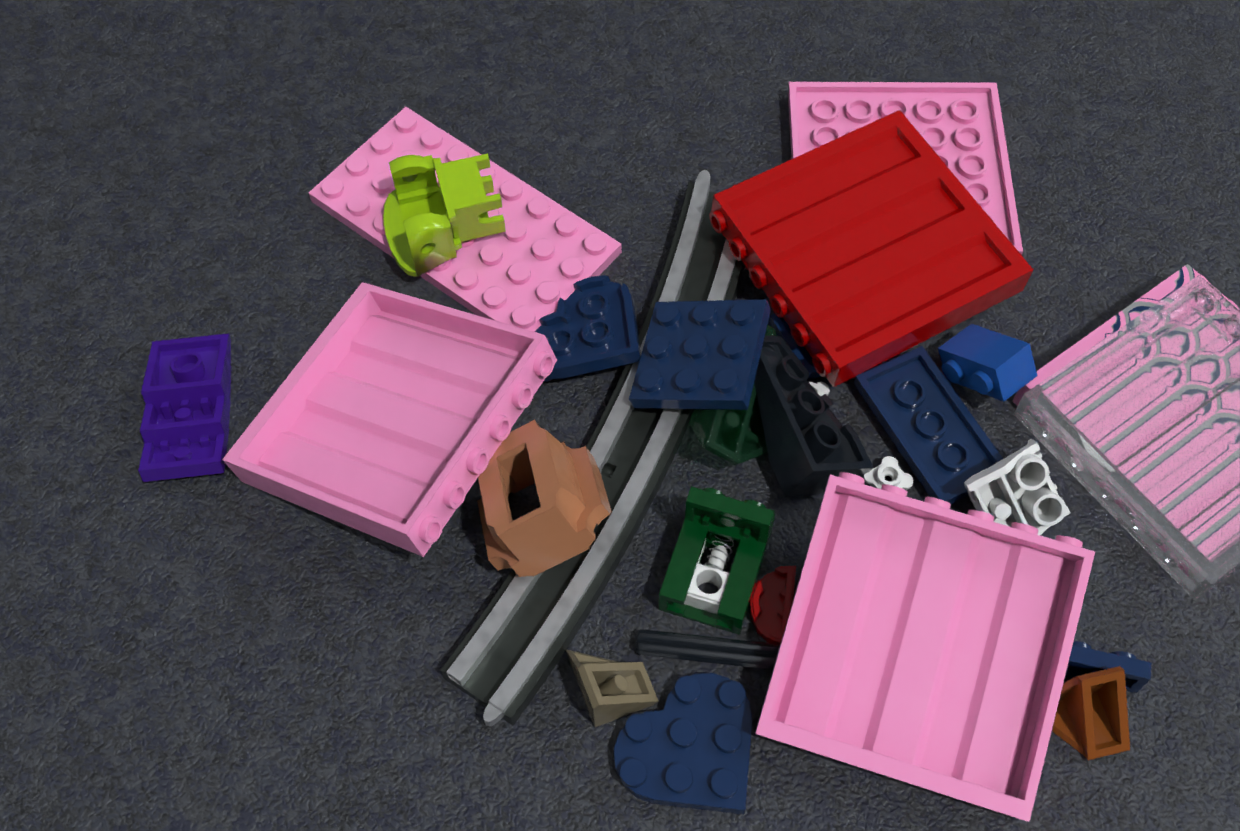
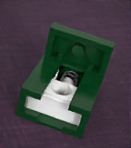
[659,486,775,635]

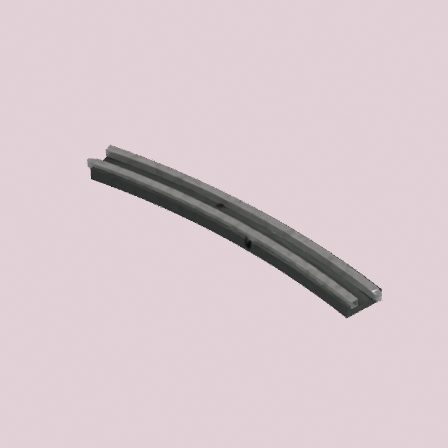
[441,170,745,726]

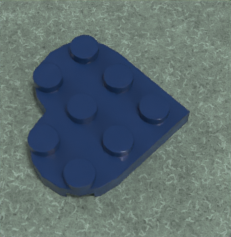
[535,275,641,382]
[614,673,752,815]

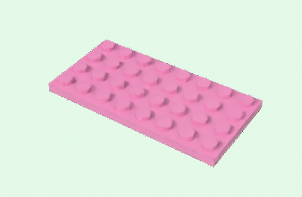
[308,107,622,332]

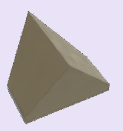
[566,649,659,727]

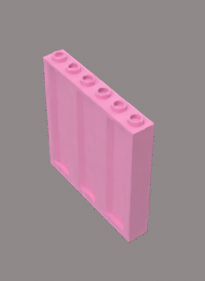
[222,282,557,557]
[755,472,1095,822]

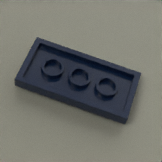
[854,346,1003,504]

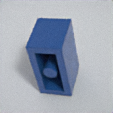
[938,324,1038,402]

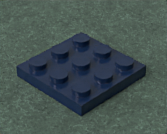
[629,299,771,410]

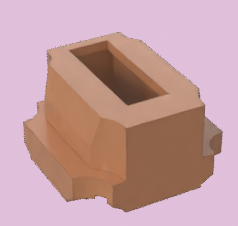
[477,420,612,577]

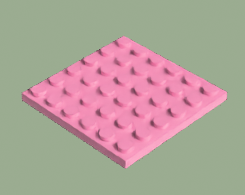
[788,82,1023,255]

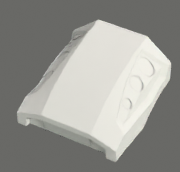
[964,439,1070,536]

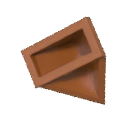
[1052,666,1130,760]

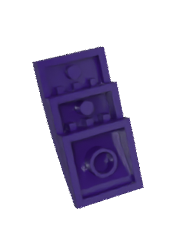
[138,333,231,482]

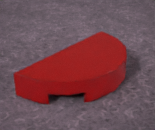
[749,566,796,644]

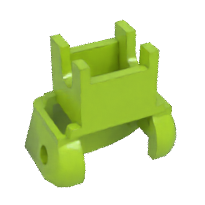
[383,153,506,277]

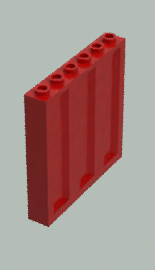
[709,110,1034,388]

